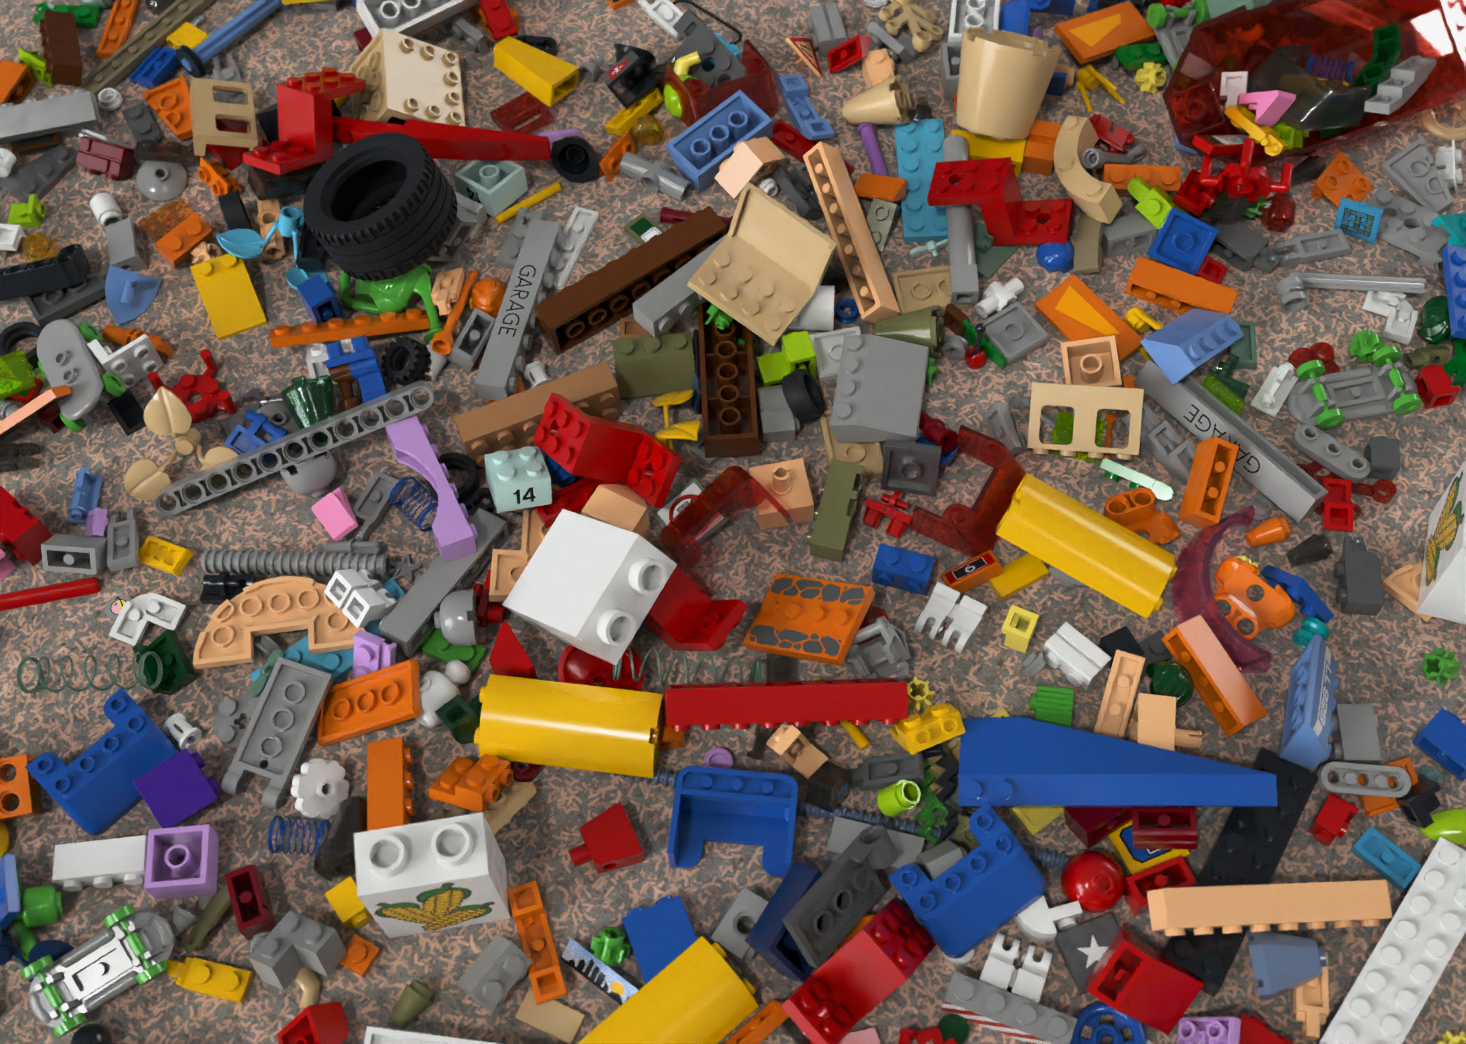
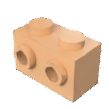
[862,48,900,89]

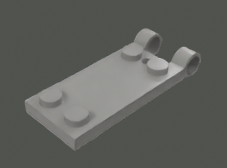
[221,657,334,810]

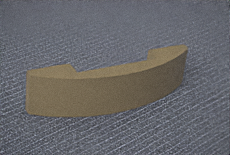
[1073,210,1106,275]

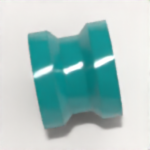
[1292,617,1330,650]

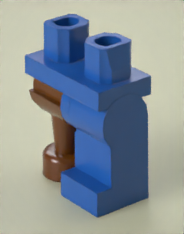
[325,335,389,411]

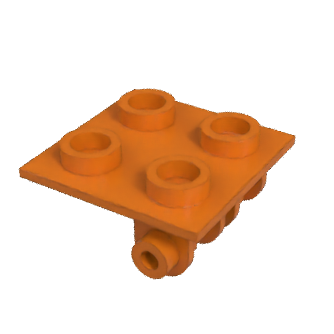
[1311,151,1374,208]

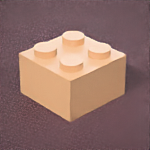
[1060,335,1122,388]

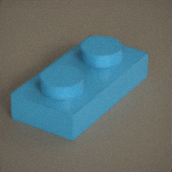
[1350,826,1423,892]

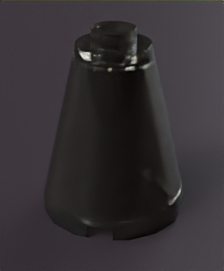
[313,796,367,884]

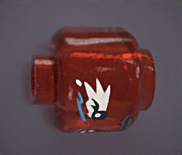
[1261,193,1296,233]

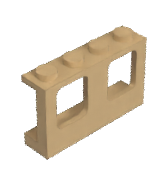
[190,77,262,156]
[1027,382,1144,460]

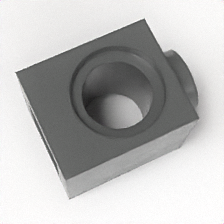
[1364,436,1400,481]

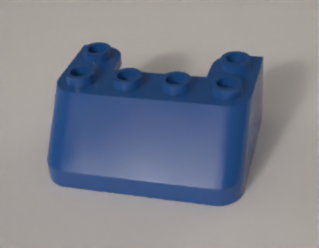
[25,688,180,836]
[667,766,798,878]
[888,802,1046,959]

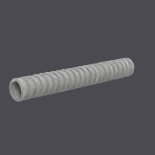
[201,549,391,578]

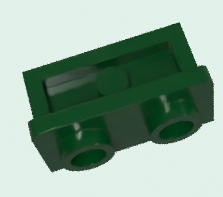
[132,629,196,696]

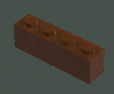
[38,10,83,86]

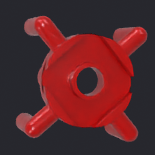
[1199,138,1294,209]
[147,349,237,424]

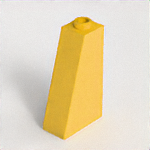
[493,36,579,107]

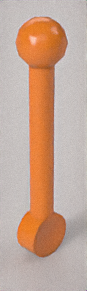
[1101,413,1117,461]

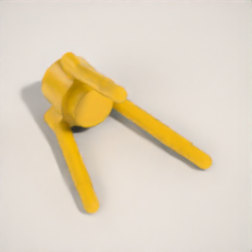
[1076,64,1126,113]
[1124,306,1164,362]

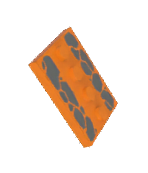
[742,573,876,666]

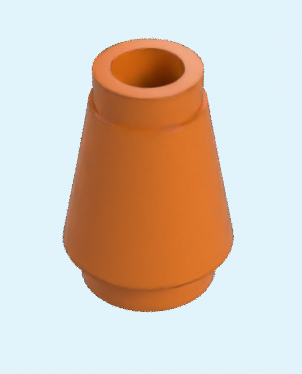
[1245,516,1291,548]

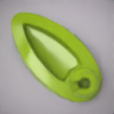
[1418,809,1466,845]

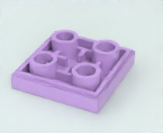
[1176,1016,1241,1044]

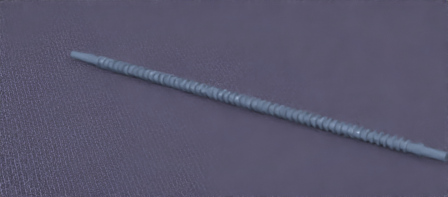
[597,767,1073,871]

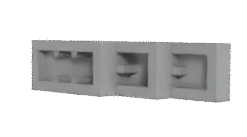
[1364,56,1437,115]
[1121,401,1196,485]

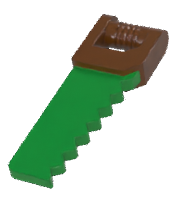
[943,304,1007,369]

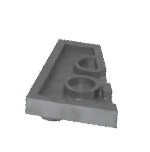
[0,144,78,203]

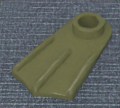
[184,887,231,953]

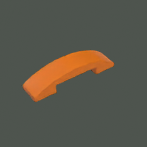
[506,880,568,1005]

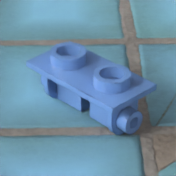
[67,467,104,524]

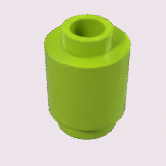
[877,780,921,817]

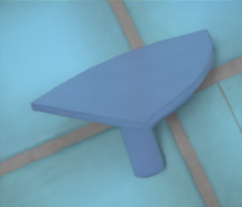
[105,265,161,326]

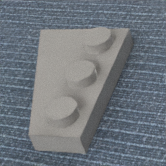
[1381,136,1454,214]

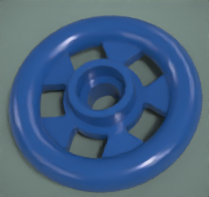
[1070,1002,1146,1044]

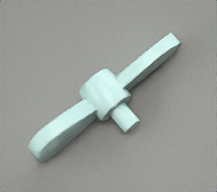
[909,239,948,258]

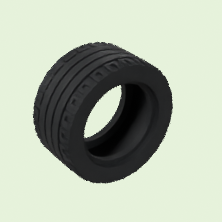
[303,132,458,281]

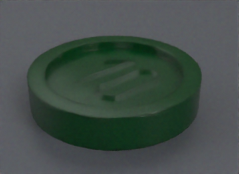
[937,1014,969,1044]

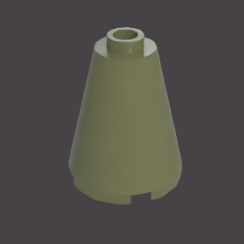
[871,305,945,358]

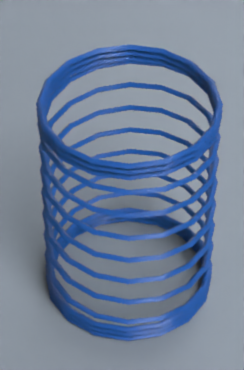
[1306,55,1355,84]
[389,476,439,532]
[268,816,332,857]

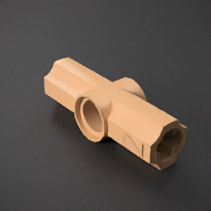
[257,189,286,261]

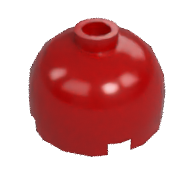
[1061,851,1125,913]

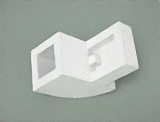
[1014,895,1083,942]

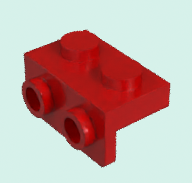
[1172,168,1223,216]

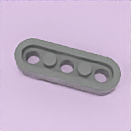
[1292,424,1371,484]
[1317,762,1411,798]

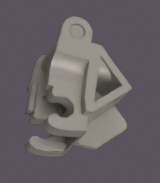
[845,616,910,679]

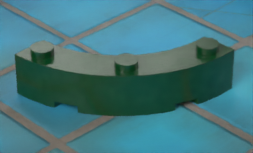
[1311,22,1404,138]

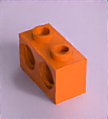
[0,754,41,822]

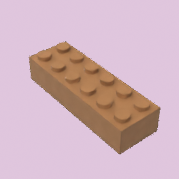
[454,361,623,468]

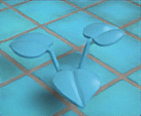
[216,206,329,290]

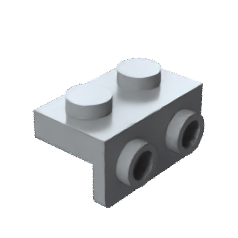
[866,21,919,66]

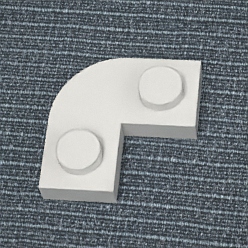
[1362,291,1418,345]
[109,593,188,646]

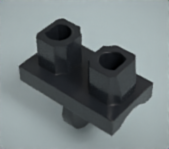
[200,571,256,605]

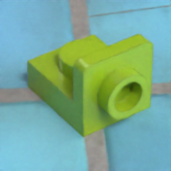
[8,194,46,228]

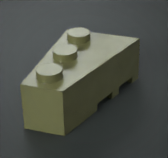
[806,459,864,563]

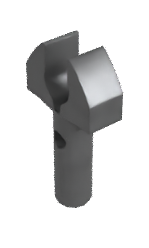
[242,389,293,412]

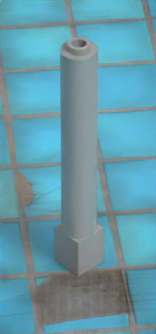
[943,134,979,305]

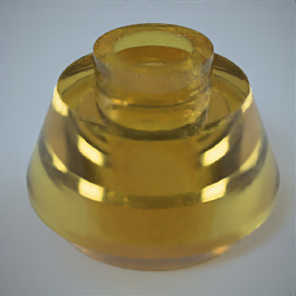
[631,115,664,146]
[23,233,57,262]

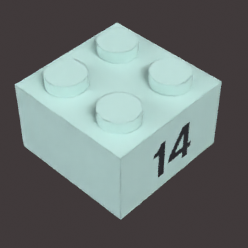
[454,160,528,217]
[484,446,552,513]

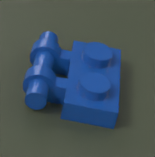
[223,409,294,477]

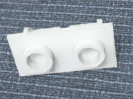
[1435,139,1463,194]
[1250,362,1298,418]

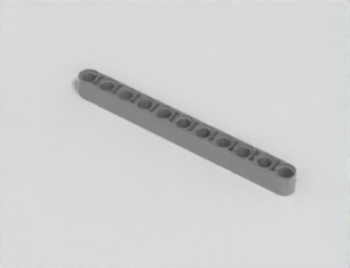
[155,380,434,516]

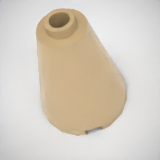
[842,75,912,125]

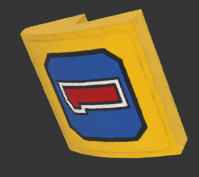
[1107,821,1190,876]

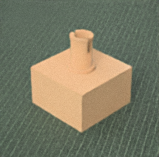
[749,458,814,530]
[1129,693,1202,751]

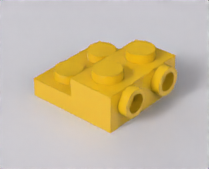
[889,703,966,755]

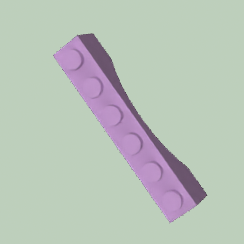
[385,416,479,563]

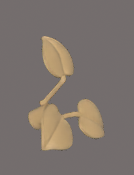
[124,386,251,500]

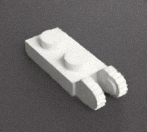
[637,0,684,41]

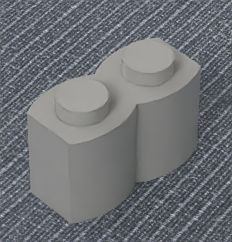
[757,385,800,443]

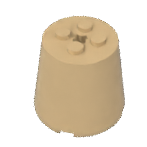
[955,27,1062,140]

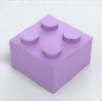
[144,824,220,899]

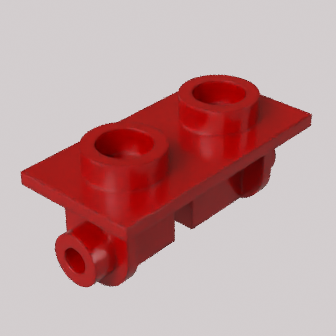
[1090,114,1136,154]

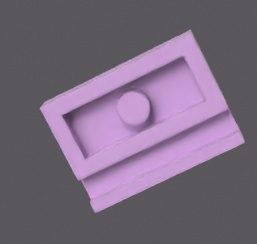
[352,629,397,678]

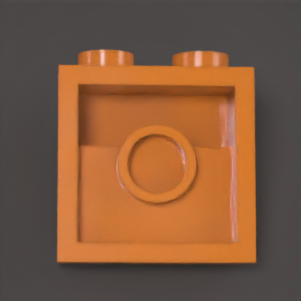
[429,754,513,813]

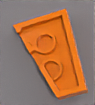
[141,76,193,141]

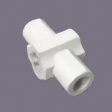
[975,277,1024,318]

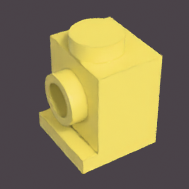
[1001,605,1039,653]

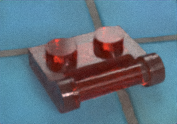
[490,91,554,134]

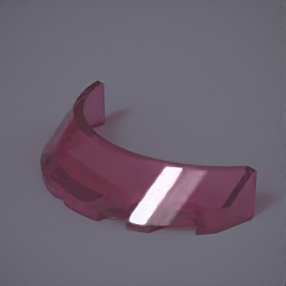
[1171,505,1272,673]

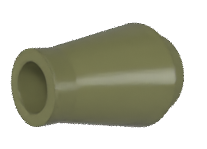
[390,979,434,1029]

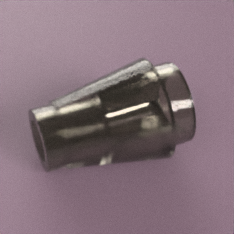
[1291,155,1326,186]
[1286,534,1333,567]

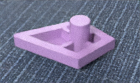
[539,128,582,151]

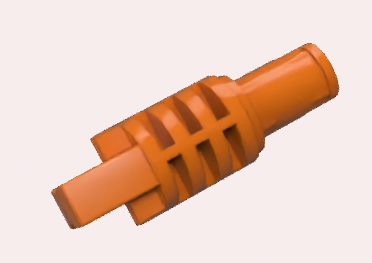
[102,324,174,359]

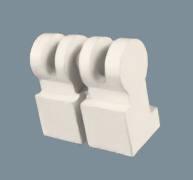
[324,569,398,628]
[914,582,988,655]
[979,932,1053,1004]

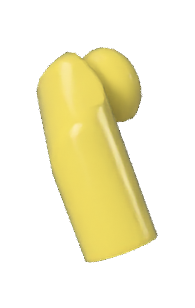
[672,51,701,78]

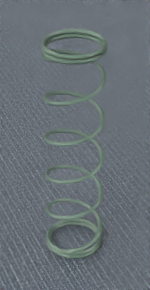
[613,645,762,685]
[16,651,163,693]

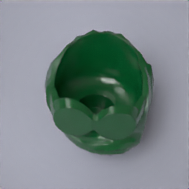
[1418,296,1462,344]
[1146,661,1194,709]

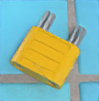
[166,15,220,50]

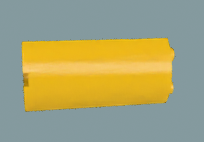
[996,472,1177,619]
[474,674,664,778]
[577,936,759,1044]

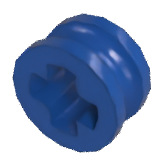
[835,298,859,324]

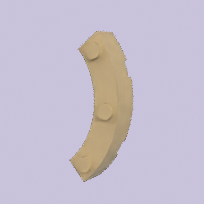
[1054,115,1123,224]

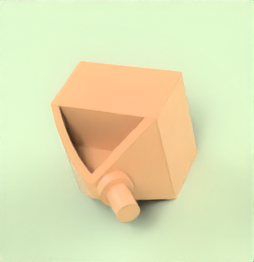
[582,484,651,540]

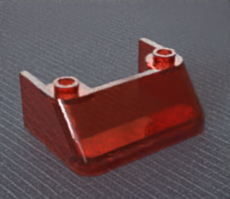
[663,39,779,128]
[911,425,1026,558]
[660,466,793,597]

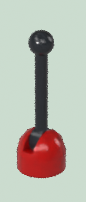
[965,323,987,369]

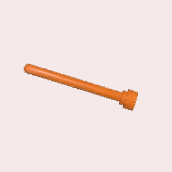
[430,269,479,355]

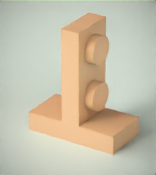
[765,722,830,782]

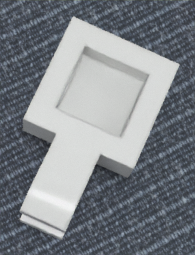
[1220,71,1249,118]

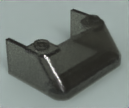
[1247,45,1372,131]

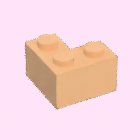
[714,136,786,199]

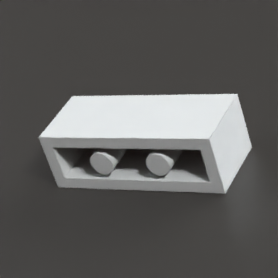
[52,835,148,892]

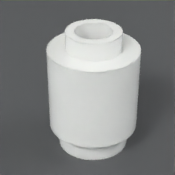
[90,193,123,228]

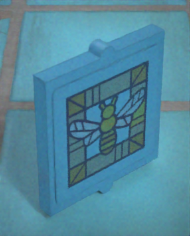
[1334,197,1384,244]

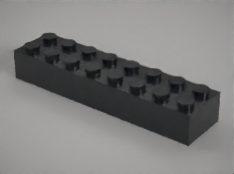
[1160,748,1318,997]

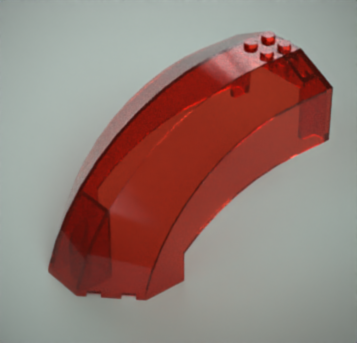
[1162,0,1466,169]

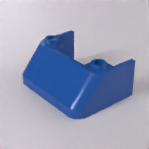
[998,0,1076,96]

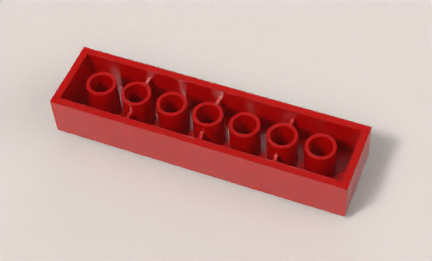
[663,678,908,731]

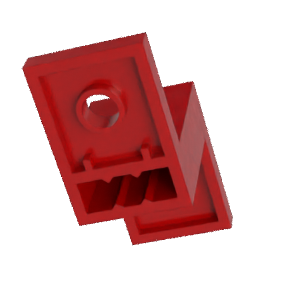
[243,67,366,175]
[927,157,1074,246]
[533,392,682,509]
[643,554,748,651]
[781,898,935,1044]

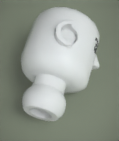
[414,659,471,728]

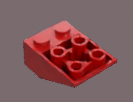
[1087,928,1205,1035]

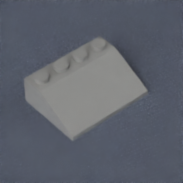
[830,334,929,443]

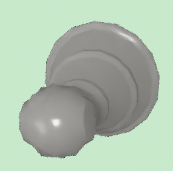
[170,904,200,949]

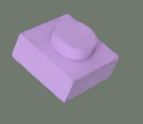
[85,508,110,537]

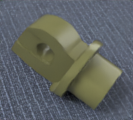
[1403,346,1450,370]

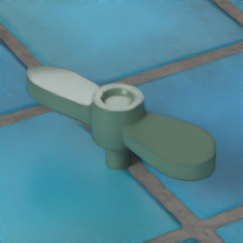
[249,649,284,697]

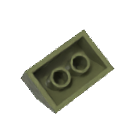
[612,332,695,400]

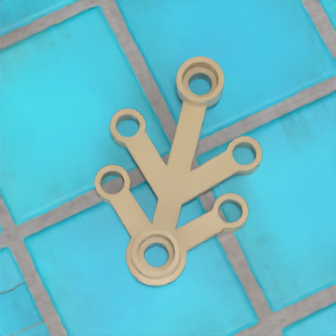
[878,0,943,52]

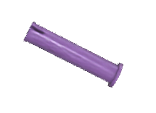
[857,122,890,176]

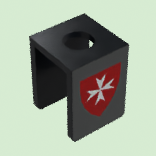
[600,50,658,110]

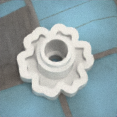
[291,758,350,819]

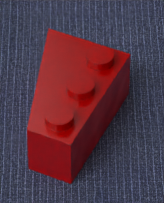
[0,486,52,567]

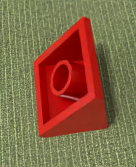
[489,621,538,680]

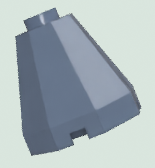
[1246,931,1328,1001]

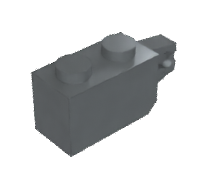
[1209,214,1281,274]
[1333,536,1384,616]

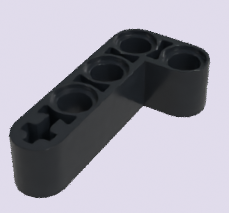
[0,244,91,301]

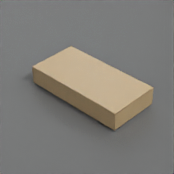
[515,989,586,1044]

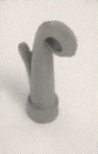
[1082,145,1147,169]

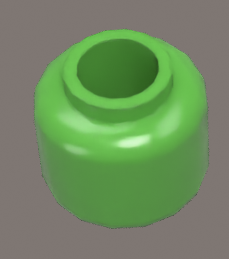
[16,885,63,928]

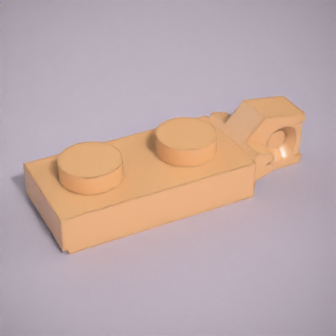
[431,268,465,315]
[1293,952,1329,1042]

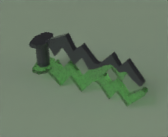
[915,741,959,845]

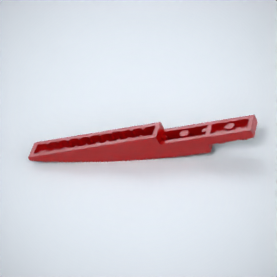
[332,116,551,161]

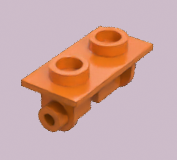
[597,131,638,182]
[198,157,242,197]

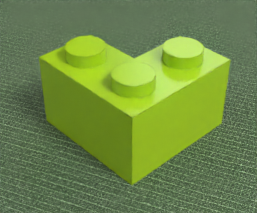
[756,330,816,387]

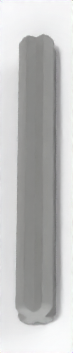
[1290,271,1426,294]

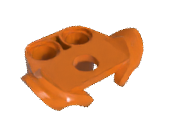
[1104,487,1183,545]
[1209,557,1297,640]

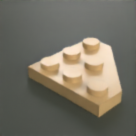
[425,782,537,835]

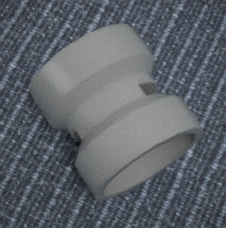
[1276,276,1309,312]

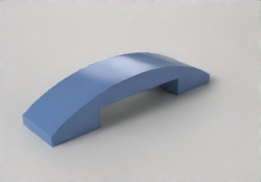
[778,74,835,140]

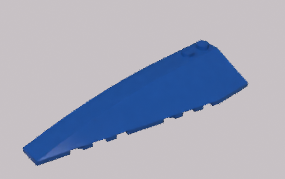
[958,717,1278,809]

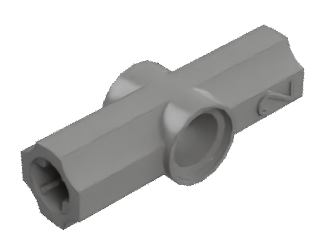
[619,152,693,201]

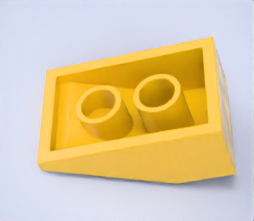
[190,253,268,341]

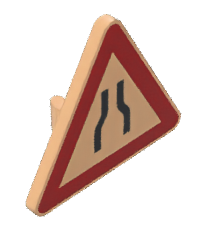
[786,36,823,78]

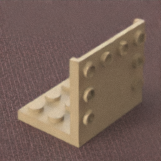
[349,28,465,126]
[687,182,838,346]

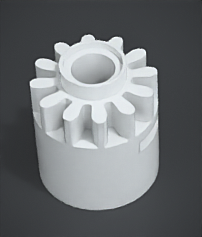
[788,286,834,331]

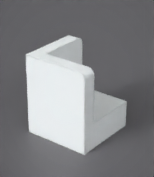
[0,224,30,261]

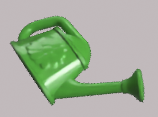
[340,263,443,344]

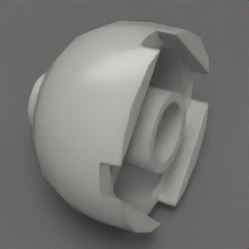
[279,450,336,497]
[434,589,479,647]

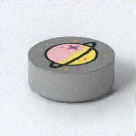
[105,594,132,623]

